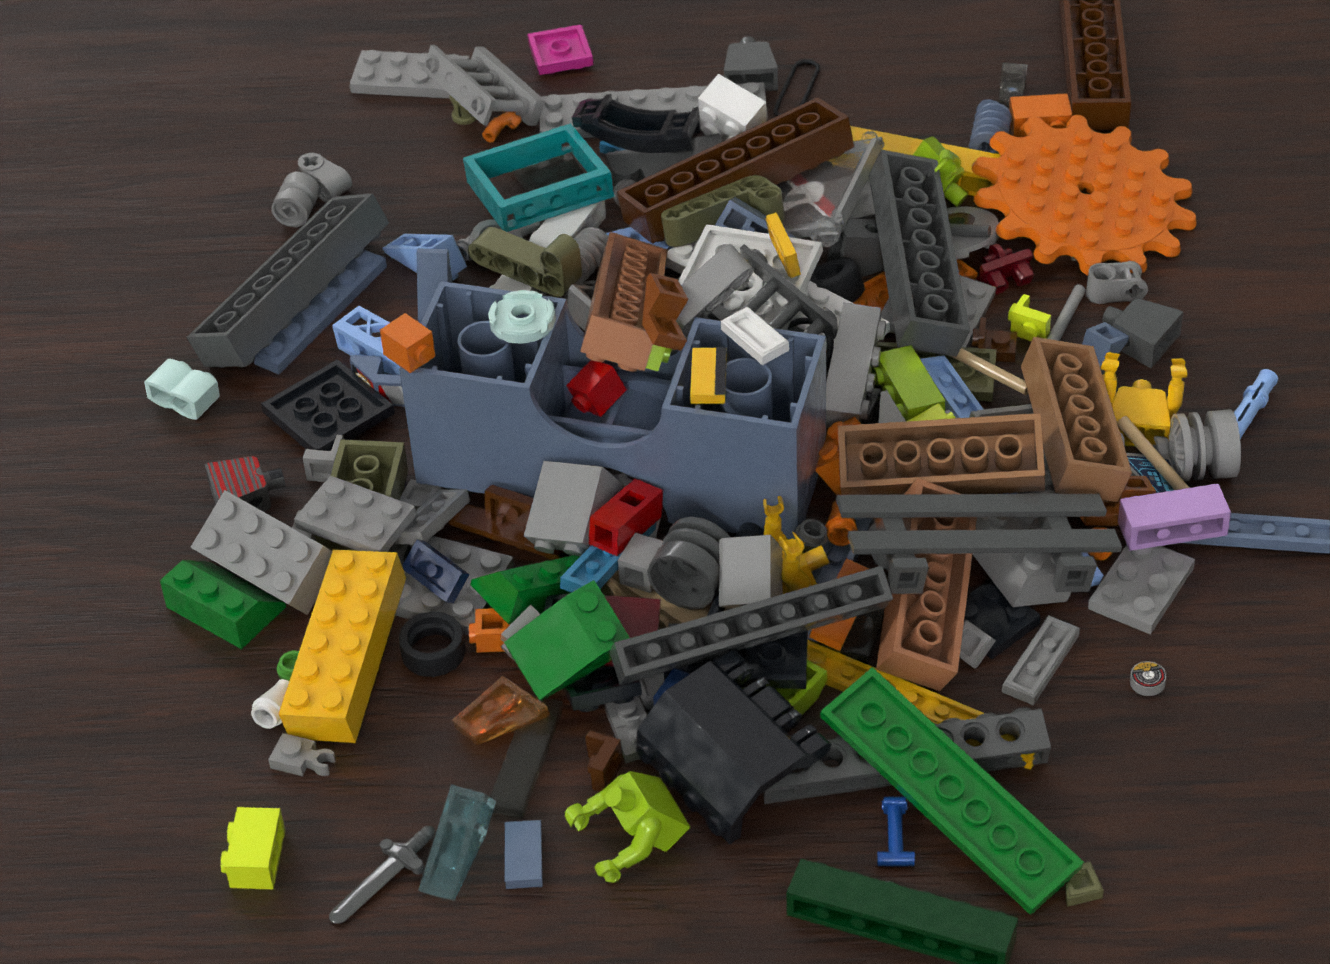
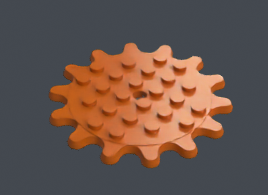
[972,115,1197,275]

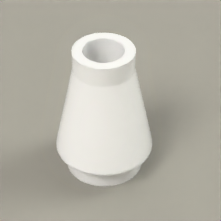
[251,679,289,729]

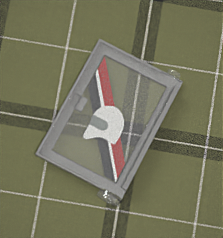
[776,131,885,247]

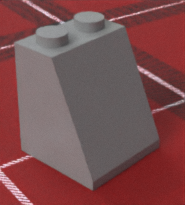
[524,461,625,556]

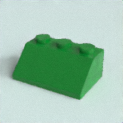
[470,555,580,624]
[160,560,286,650]

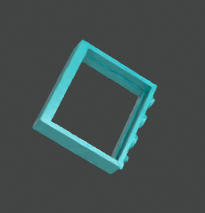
[463,123,614,232]

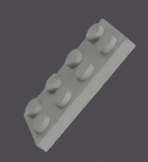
[350,50,470,98]

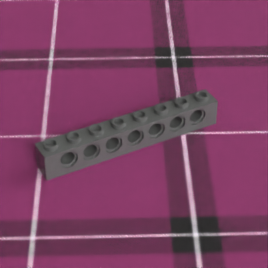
[609,566,893,685]
[762,708,1051,804]

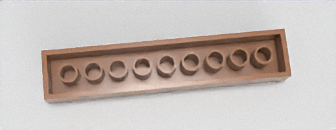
[580,232,668,372]

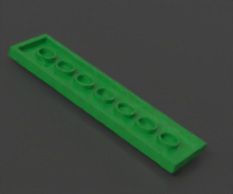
[820,667,1084,915]

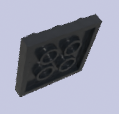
[261,359,395,451]

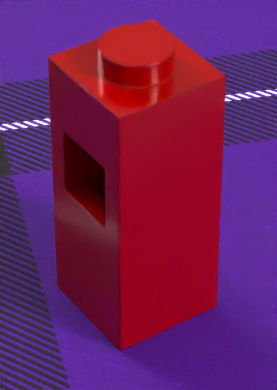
[589,478,663,556]

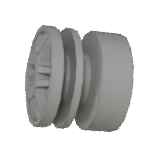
[1169,409,1241,481]

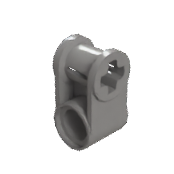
[298,153,352,203]
[1086,261,1148,304]

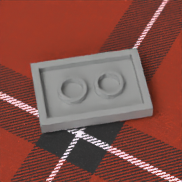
[294,476,416,552]
[1088,545,1195,635]

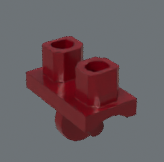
[975,243,1034,295]

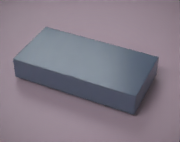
[505,820,543,889]

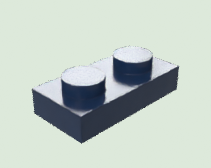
[402,539,470,604]

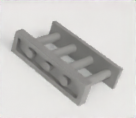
[423,45,545,126]

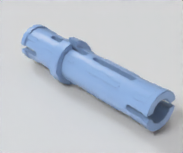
[1234,369,1278,439]

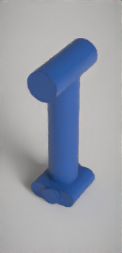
[877,797,915,866]

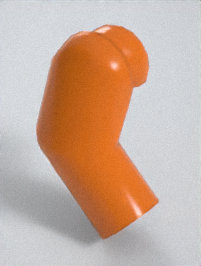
[482,112,522,142]

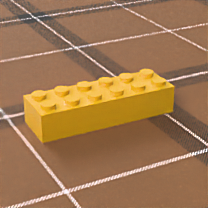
[278,550,406,743]

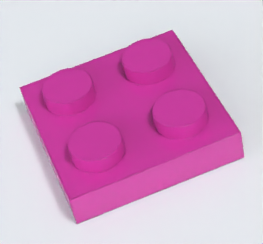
[527,24,593,75]

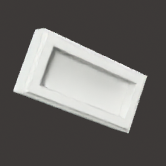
[721,307,789,365]

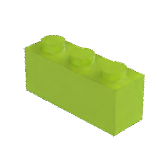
[872,345,946,421]

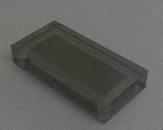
[834,608,885,664]

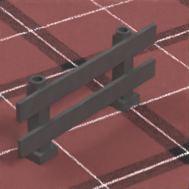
[836,494,1122,594]

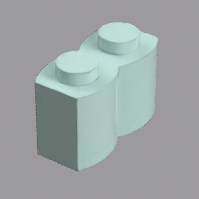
[144,359,220,420]

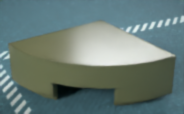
[1065,861,1104,907]

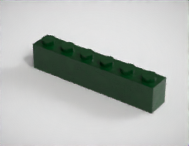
[786,859,1018,964]

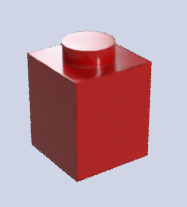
[566,360,627,417]

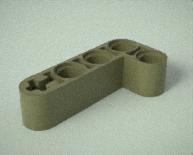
[661,175,785,247]
[468,226,582,297]

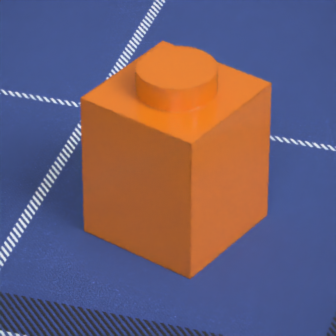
[380,313,436,373]

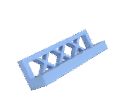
[332,306,400,375]

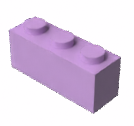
[1118,484,1231,551]

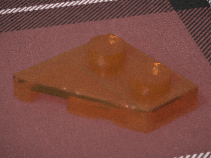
[452,676,550,745]

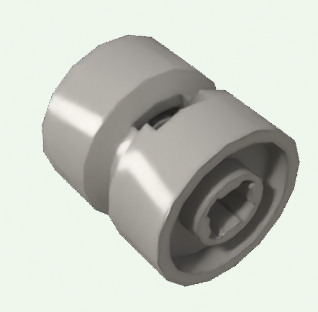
[271,172,320,227]

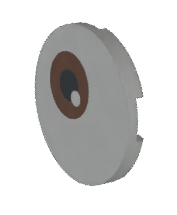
[947,207,999,260]

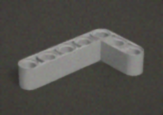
[676,244,754,339]

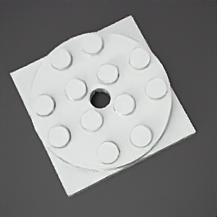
[679,224,823,330]

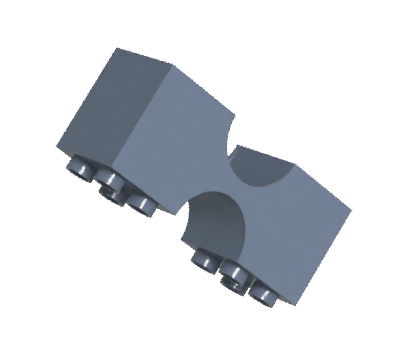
[399,281,826,539]

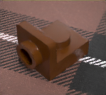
[972,317,1017,362]
[585,731,623,792]

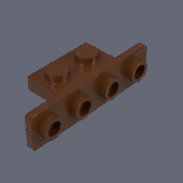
[449,485,566,560]

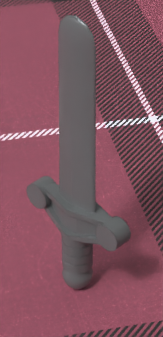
[329,825,435,924]

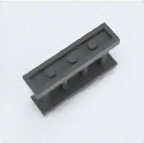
[707,244,838,339]

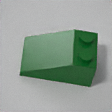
[504,580,630,702]

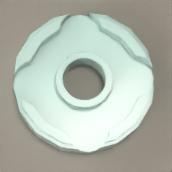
[488,290,556,344]

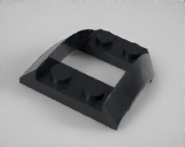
[572,94,700,153]

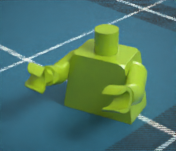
[913,136,968,207]
[565,771,691,883]

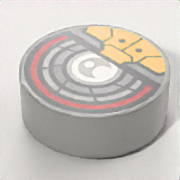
[1130,661,1166,696]

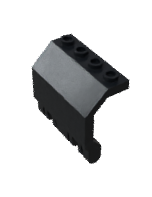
[636,650,832,845]

